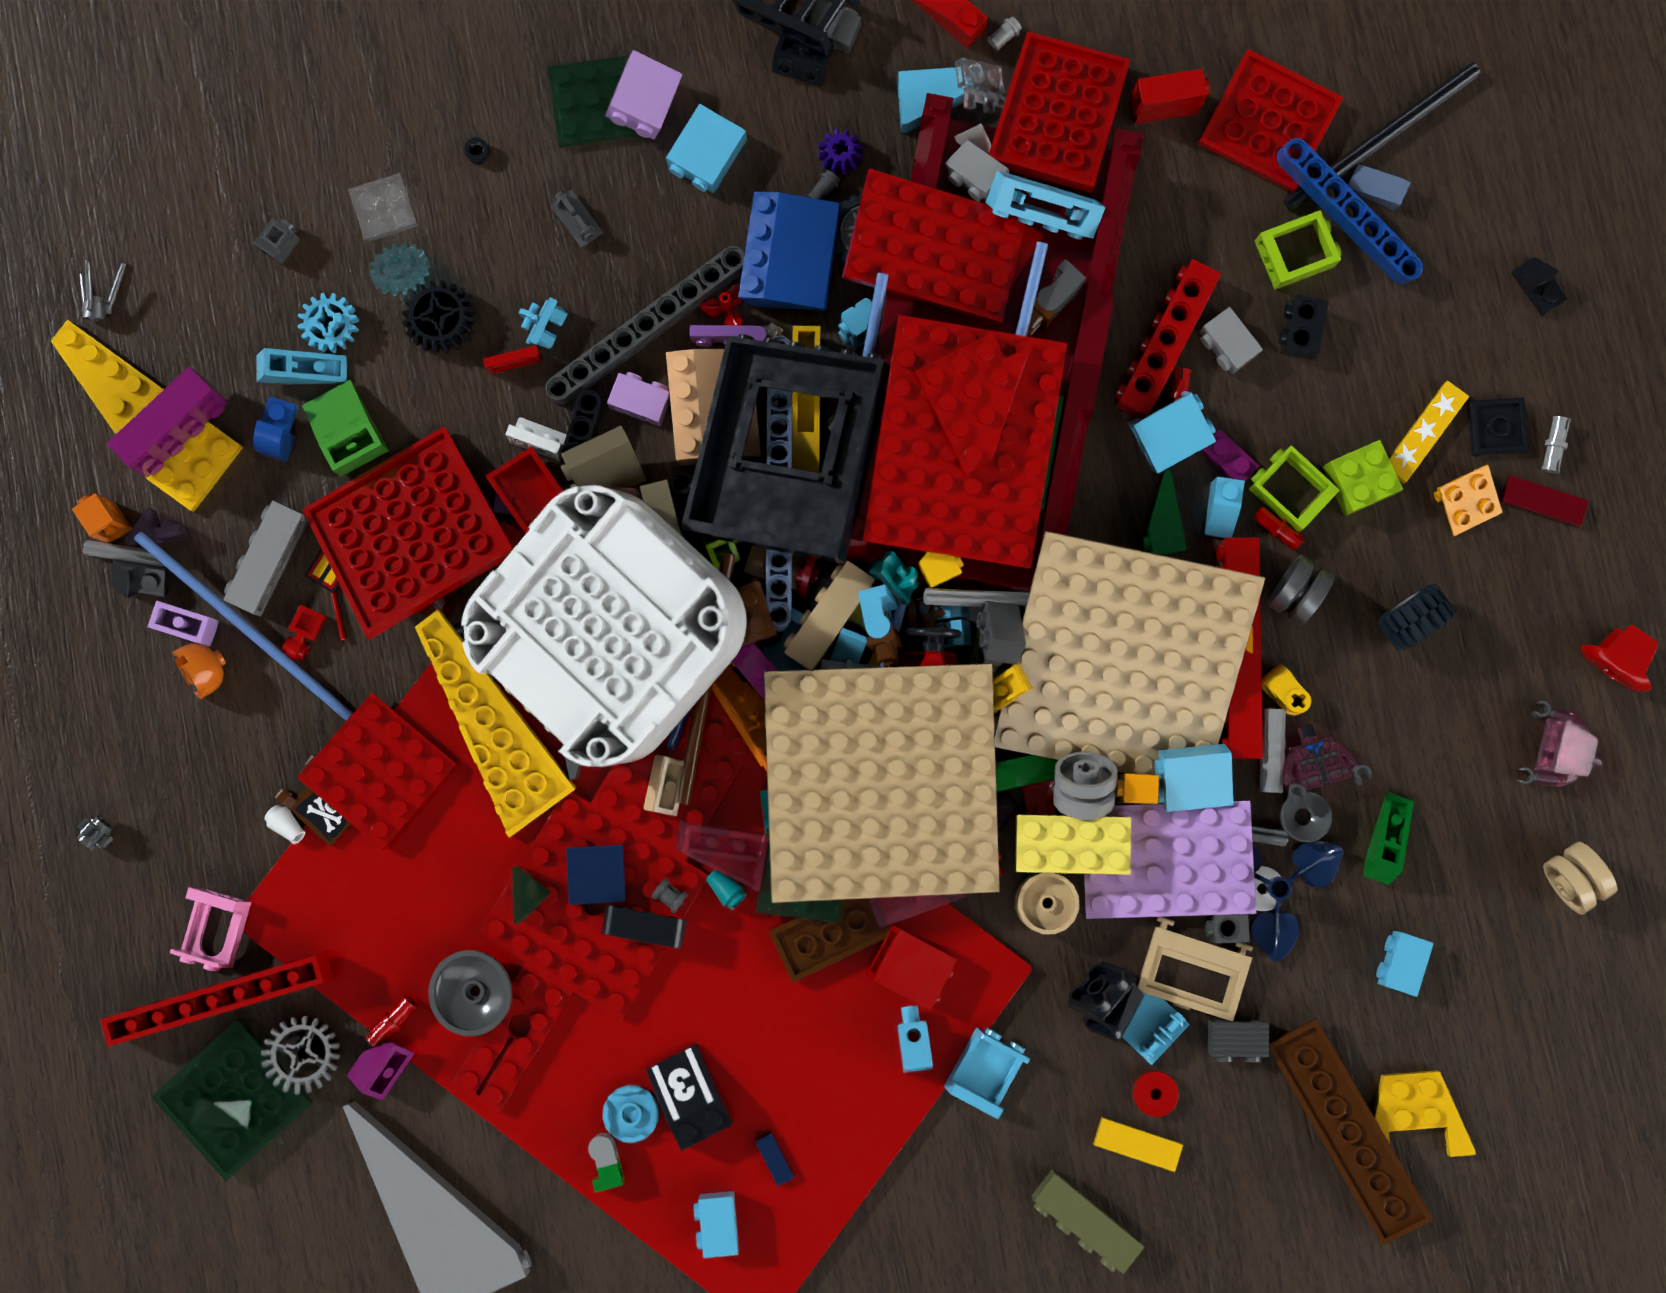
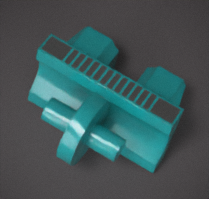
[869,551,920,605]

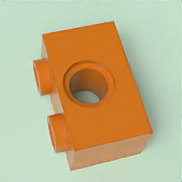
[72,493,133,544]

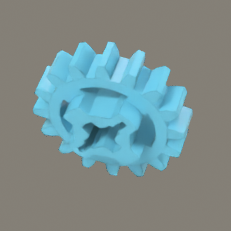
[298,293,359,353]

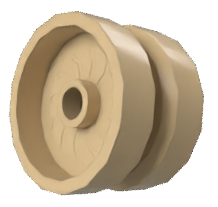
[1543,842,1618,915]
[1014,872,1079,934]

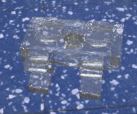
[955,58,1005,114]

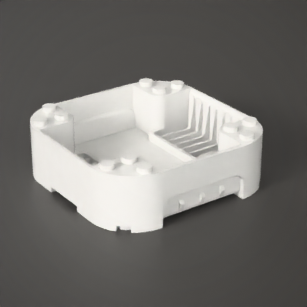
[461,485,746,766]

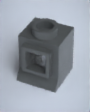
[252,218,301,265]

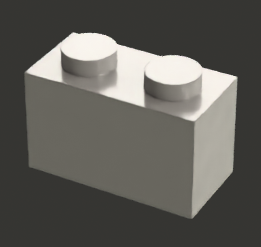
[945,140,1009,205]
[1199,307,1263,375]

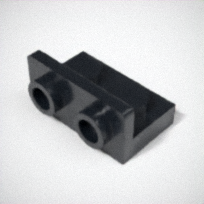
[772,34,834,86]

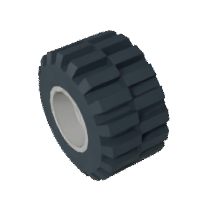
[1377,584,1456,651]

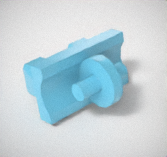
[518,297,568,349]

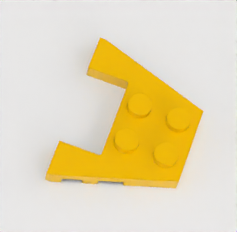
[1374,1070,1476,1157]

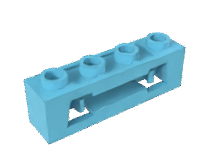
[986,170,1105,240]

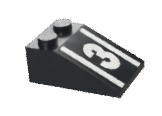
[646,1044,734,1151]

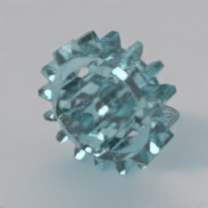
[369,242,430,296]

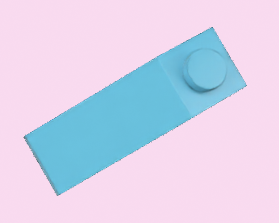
[257,348,347,384]

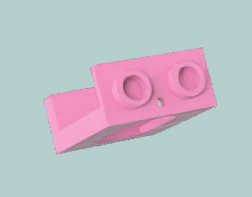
[170,887,251,972]

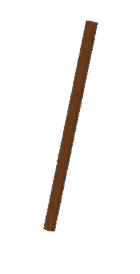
[676,553,736,805]

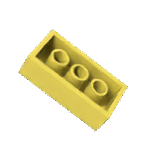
[1015,815,1131,875]

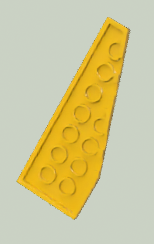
[51,320,243,512]

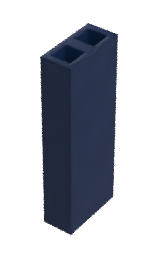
[755,1132,794,1186]

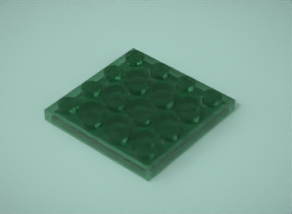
[152,1018,313,1182]

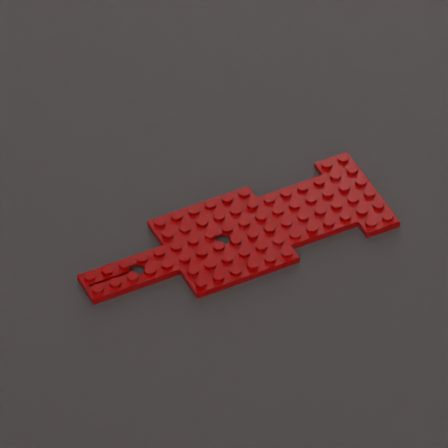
[451,689,768,1114]

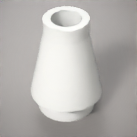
[264,804,305,844]

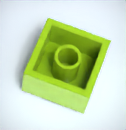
[1322,440,1403,516]

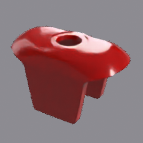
[1580,625,1658,692]

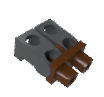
[1027,259,1086,337]

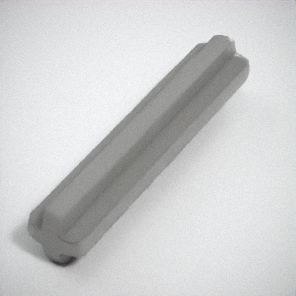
[83,540,164,567]

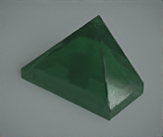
[512,866,551,924]
[191,1096,251,1129]

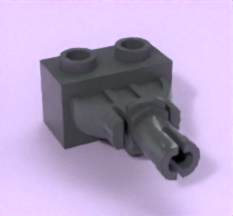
[974,601,1026,674]

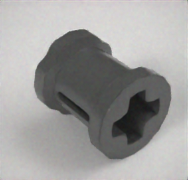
[651,877,689,914]

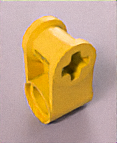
[1262,663,1311,716]

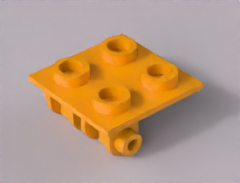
[1434,464,1503,536]

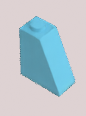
[897,67,969,133]

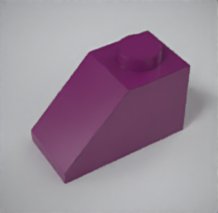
[347,1042,414,1100]

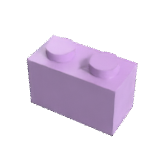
[607,372,670,427]
[147,601,219,647]

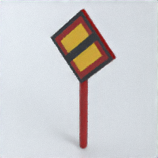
[304,548,346,641]

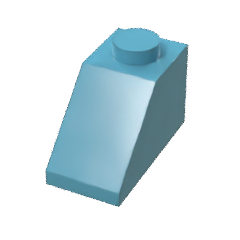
[1204,477,1245,539]
[830,628,867,663]

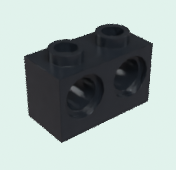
[1278,295,1329,360]

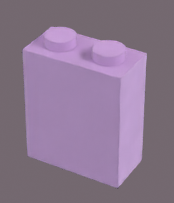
[605,50,682,140]

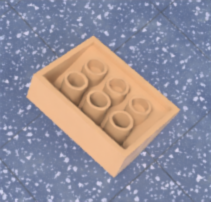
[666,349,762,466]

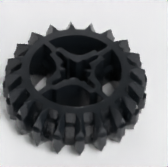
[402,280,476,354]

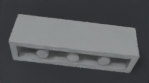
[223,501,308,617]

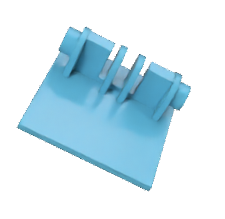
[1122,993,1190,1065]

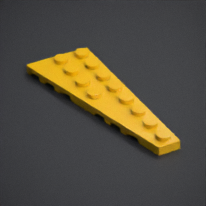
[415,609,576,838]

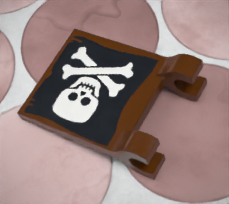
[274,754,351,847]

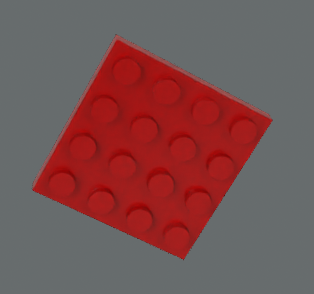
[1197,49,1344,193]
[297,693,458,850]

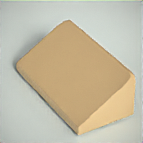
[644,755,684,817]

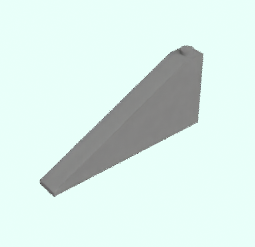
[343,1101,532,1293]

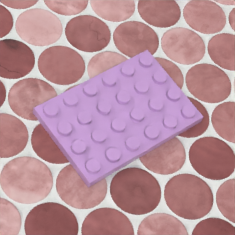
[1084,801,1256,919]

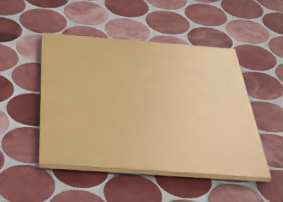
[994,531,1265,780]
[764,664,999,903]

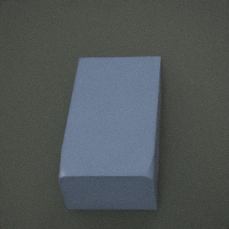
[1348,164,1411,211]

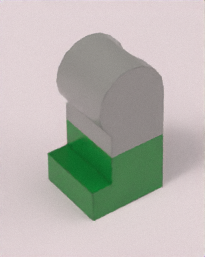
[588,1133,625,1193]

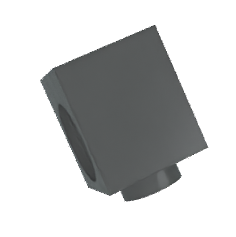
[1205,914,1250,943]

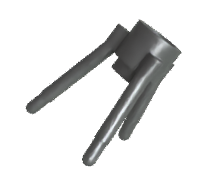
[80,259,127,321]

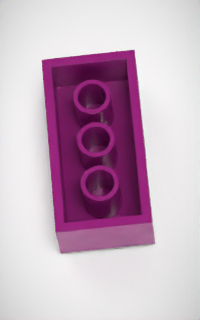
[106,367,228,477]

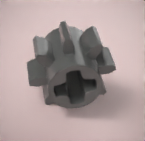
[77,815,114,850]

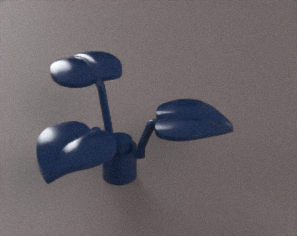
[1251,841,1344,962]

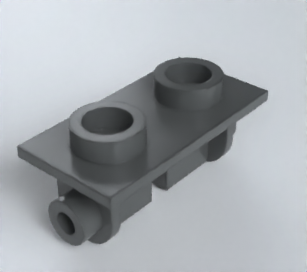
[550,190,603,248]

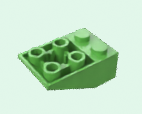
[302,380,389,477]

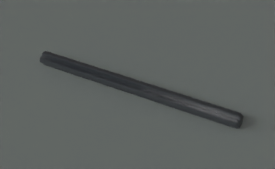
[1283,63,1481,211]

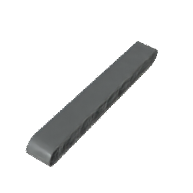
[546,246,745,406]

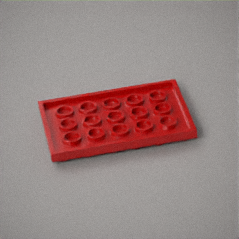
[988,31,1131,193]
[842,169,1025,325]

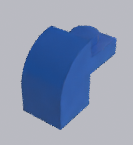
[253,396,298,462]

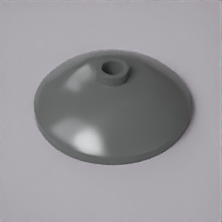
[429,950,512,1036]

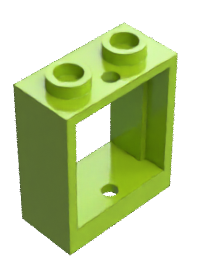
[1255,210,1341,290]
[1249,445,1340,532]

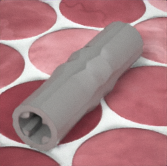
[1259,709,1286,793]

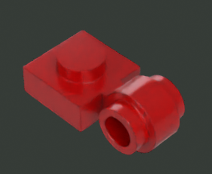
[282,605,327,661]

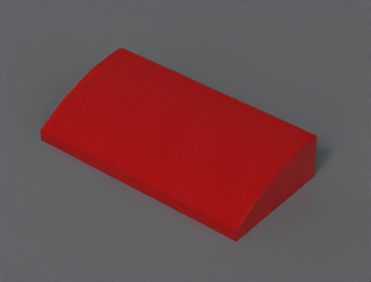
[485,446,564,534]

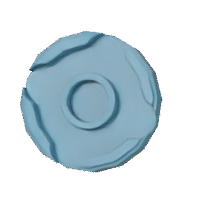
[603,1085,660,1143]

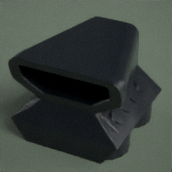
[1067,961,1144,1042]

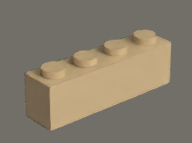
[783,560,875,670]

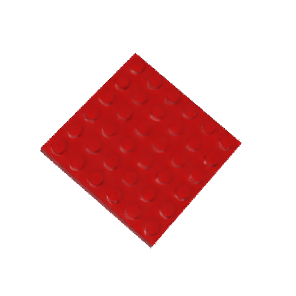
[302,426,514,640]

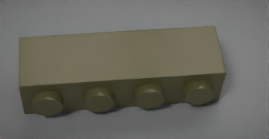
[1031,1169,1144,1274]

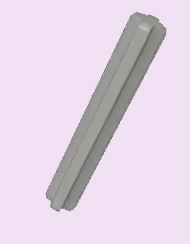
[923,588,1030,609]

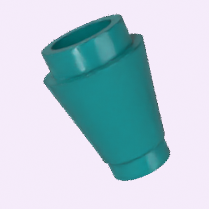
[706,869,747,910]

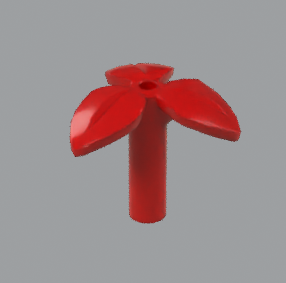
[700,283,743,326]

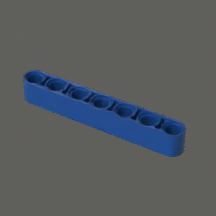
[1277,138,1423,285]

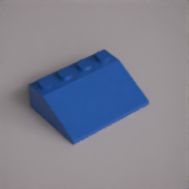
[738,192,841,310]

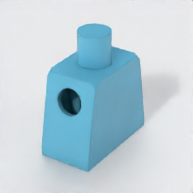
[897,1006,933,1073]

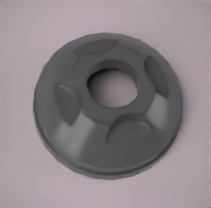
[1280,792,1332,842]

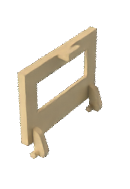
[1137,917,1253,1022]

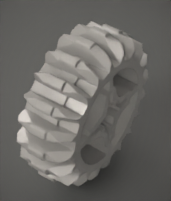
[261,1016,340,1094]

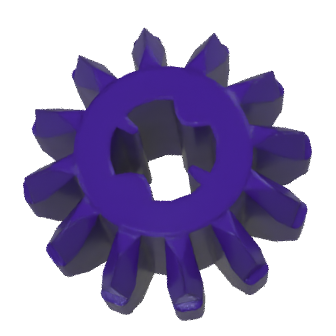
[818,128,863,176]

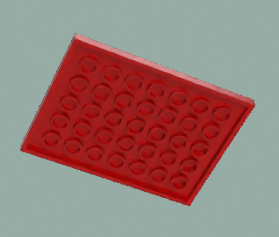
[862,315,1067,569]

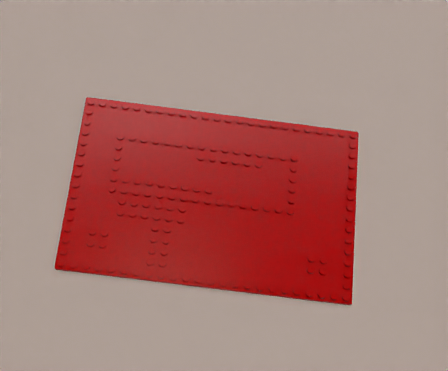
[243,662,1032,1293]

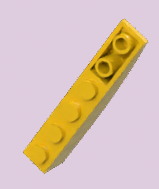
[792,326,820,473]

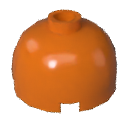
[172,643,226,699]

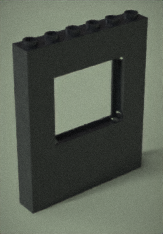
[681,334,890,564]

